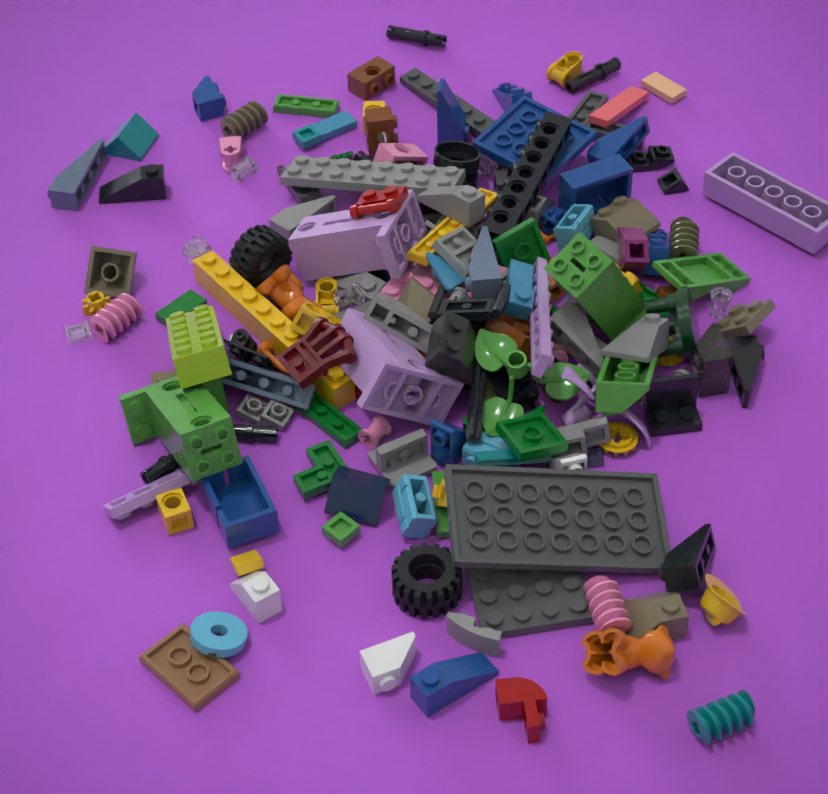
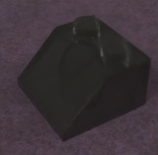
[691,323,734,398]

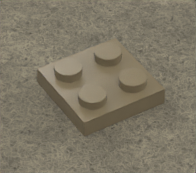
[710,299,776,342]

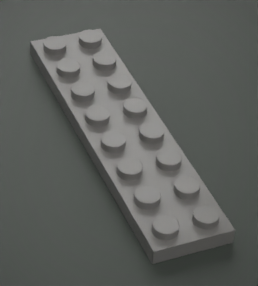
[280,155,466,196]

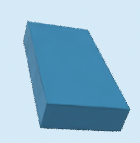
[311,110,358,142]

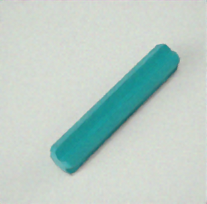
[474,449,553,466]

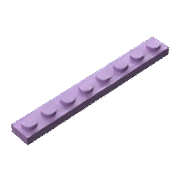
[530,257,554,378]

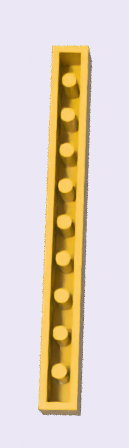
[193,250,356,409]

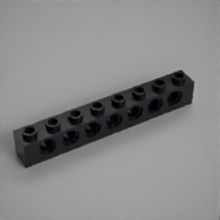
[478,111,572,250]

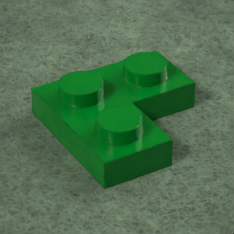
[292,440,347,500]

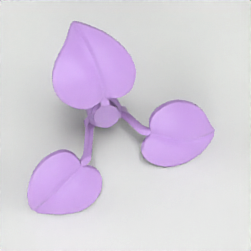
[561,363,651,448]

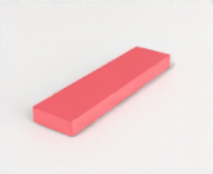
[588,86,649,128]

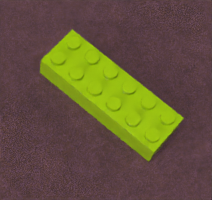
[166,304,232,389]

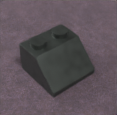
[425,310,477,385]

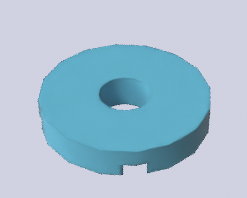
[190,611,247,658]

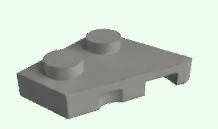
[431,226,477,278]

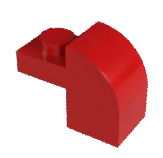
[495,677,547,744]

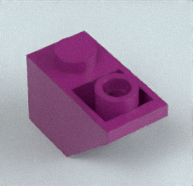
[617,227,649,273]

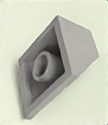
[601,313,669,363]

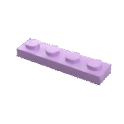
[103,468,200,520]

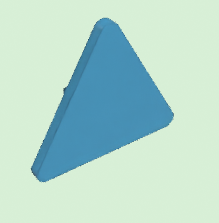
[425,252,469,292]

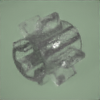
[477,153,498,177]
[183,236,212,264]

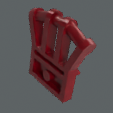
[277,317,358,389]

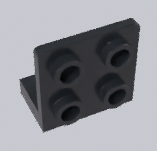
[644,373,703,437]

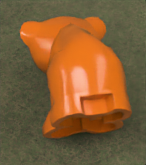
[255,265,322,322]
[581,625,676,679]

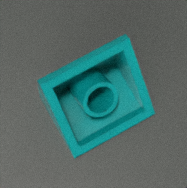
[105,112,159,162]

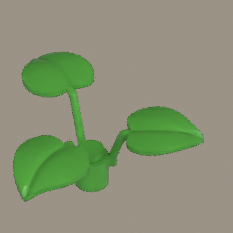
[475,329,590,437]

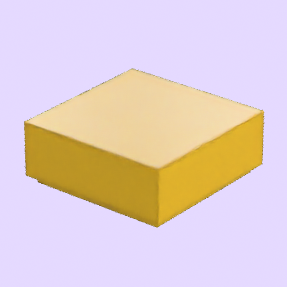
[230,549,264,576]

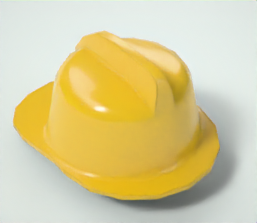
[700,573,747,626]

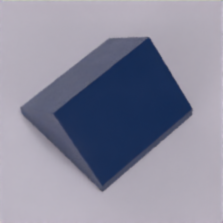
[324,465,391,527]

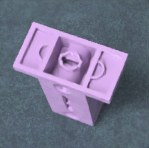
[288,189,427,281]
[333,308,464,425]

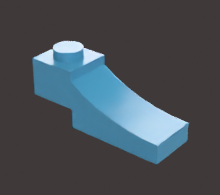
[503,259,535,321]

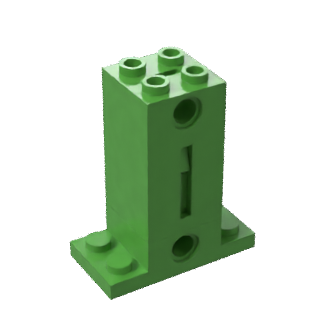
[544,232,646,341]
[118,376,243,482]

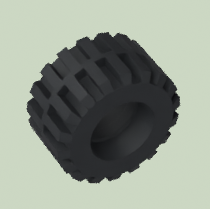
[229,224,293,289]
[391,542,462,619]

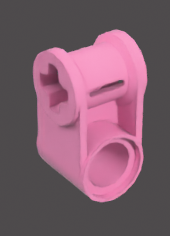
[219,136,243,173]

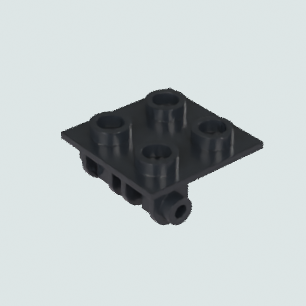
[223,328,280,373]
[488,367,540,410]

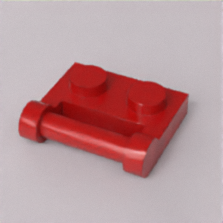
[349,186,409,219]

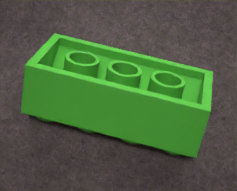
[596,355,659,416]

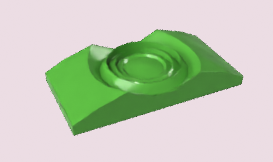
[652,252,751,299]

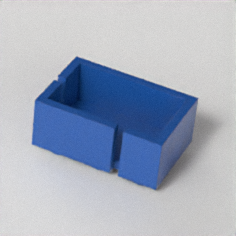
[558,154,633,215]
[200,455,280,549]

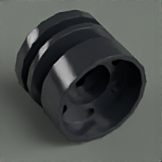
[433,141,481,189]

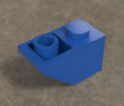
[192,75,226,121]
[430,419,467,465]

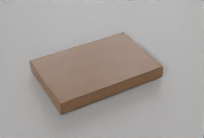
[138,623,240,713]

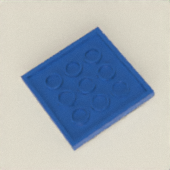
[472,95,597,187]

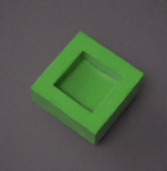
[322,511,361,548]

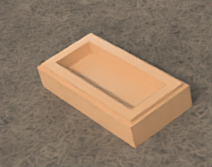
[641,72,687,104]

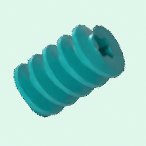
[686,689,755,745]

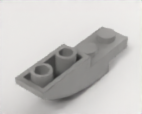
[552,416,611,458]

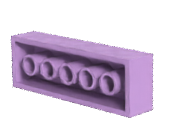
[702,152,828,254]

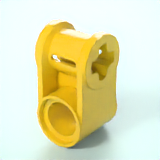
[546,51,583,88]
[315,277,340,315]

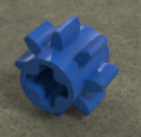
[540,206,566,234]

